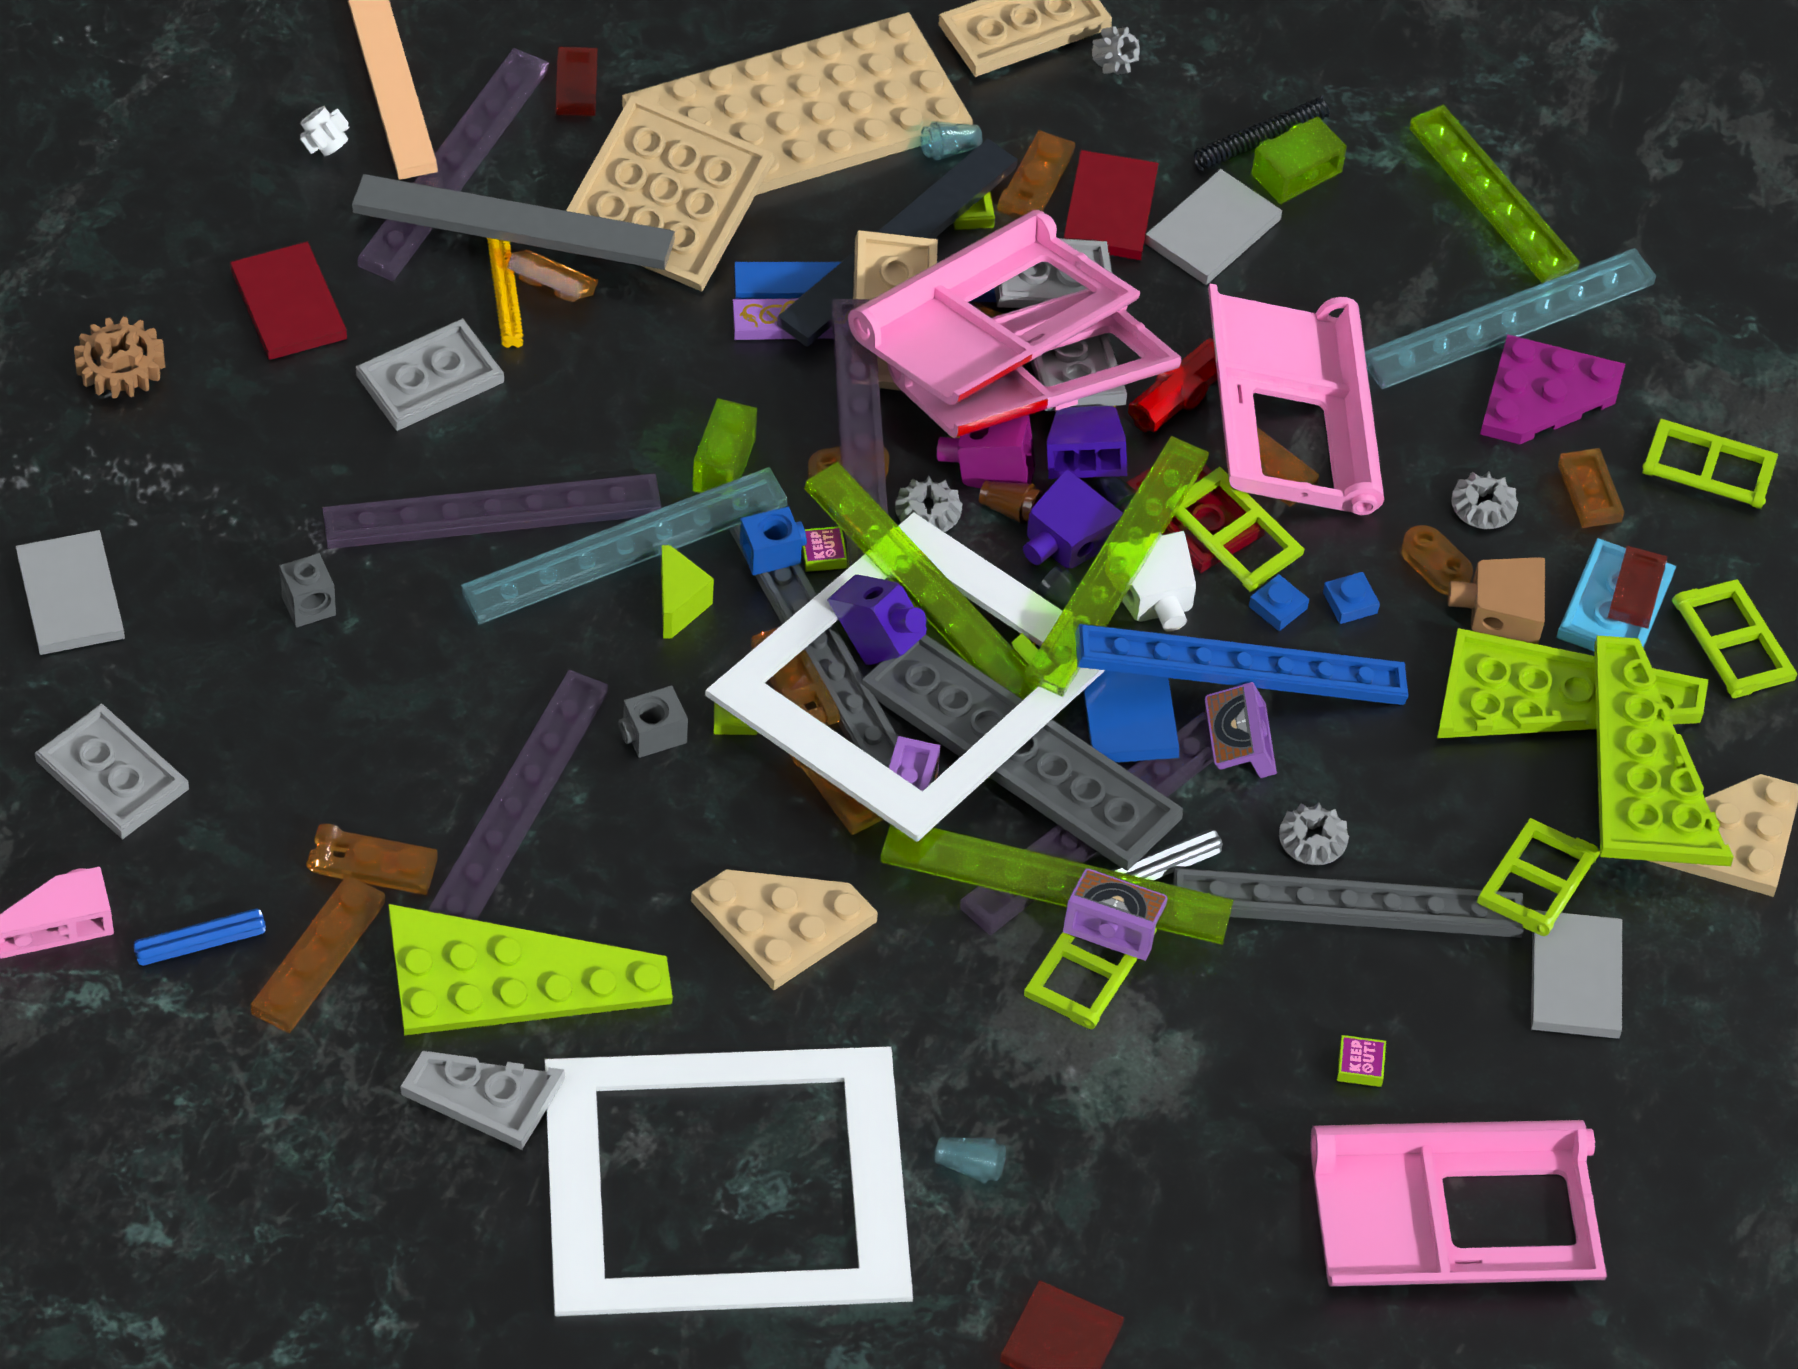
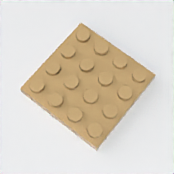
[566,94,775,291]

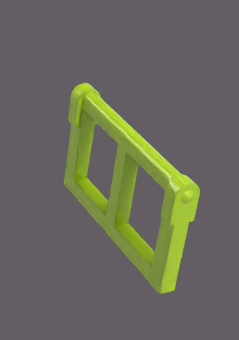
[1642,418,1778,509]
[1165,467,1305,592]
[1672,579,1798,698]
[1477,818,1600,936]
[1024,928,1157,1029]

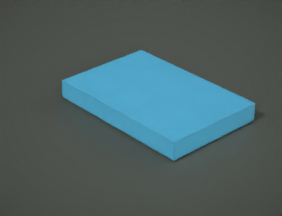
[1556,538,1676,651]

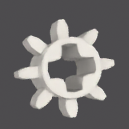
[300,106,349,156]

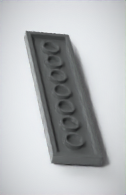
[862,634,1183,871]

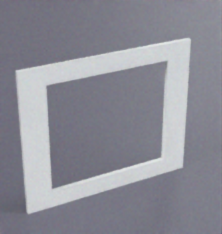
[705,513,1105,842]
[545,1047,913,1316]

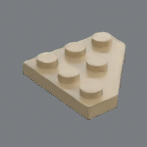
[1649,774,1798,897]
[691,869,878,990]

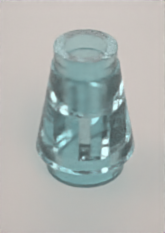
[920,121,982,161]
[935,1137,1006,1183]

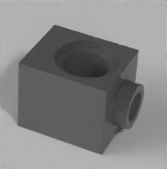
[279,553,336,628]
[618,685,688,758]

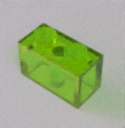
[1251,116,1347,204]
[692,398,757,501]

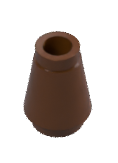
[979,480,1044,524]

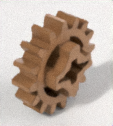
[74,317,165,398]

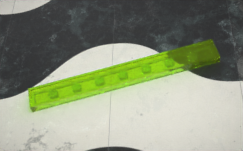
[1024,436,1209,697]
[804,462,1044,700]
[881,824,1234,945]

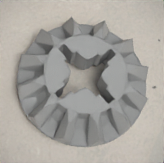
[1452,471,1518,529]
[895,476,962,532]
[1279,802,1349,865]

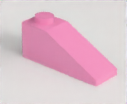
[0,867,114,959]

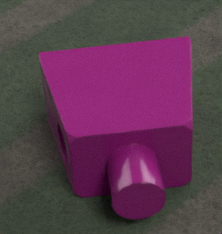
[937,415,1036,489]

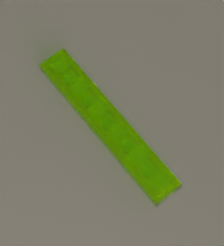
[1409,104,1580,286]

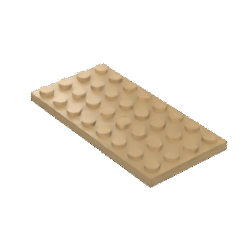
[622,12,973,195]

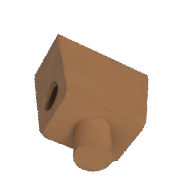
[1448,558,1545,644]

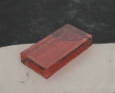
[556,47,597,116]
[1607,546,1668,629]

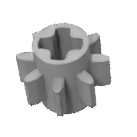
[1092,26,1140,75]

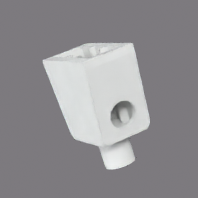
[1105,531,1196,632]

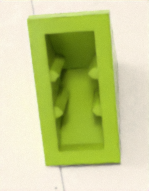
[661,545,714,639]

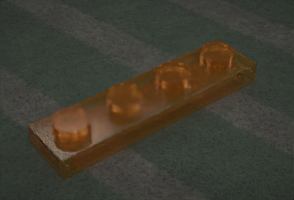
[251,875,385,1034]

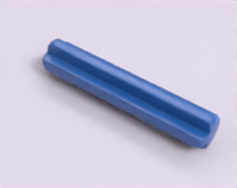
[133,908,266,966]

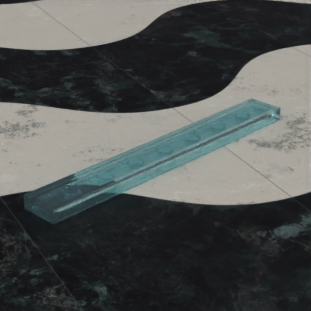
[1365,248,1656,389]
[461,467,787,624]

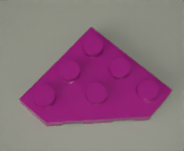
[1480,334,1625,444]

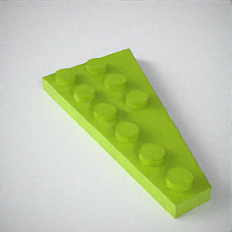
[1437,628,1708,738]
[1594,635,1734,867]
[389,904,673,1035]

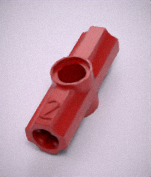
[1128,338,1218,433]

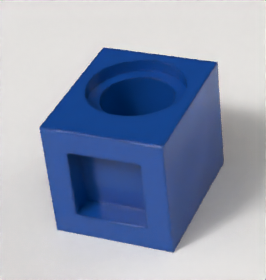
[740,506,807,576]

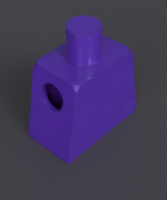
[1047,406,1127,479]
[1023,469,1125,569]
[827,574,927,665]

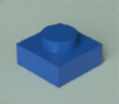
[1323,572,1380,624]
[1249,574,1309,631]

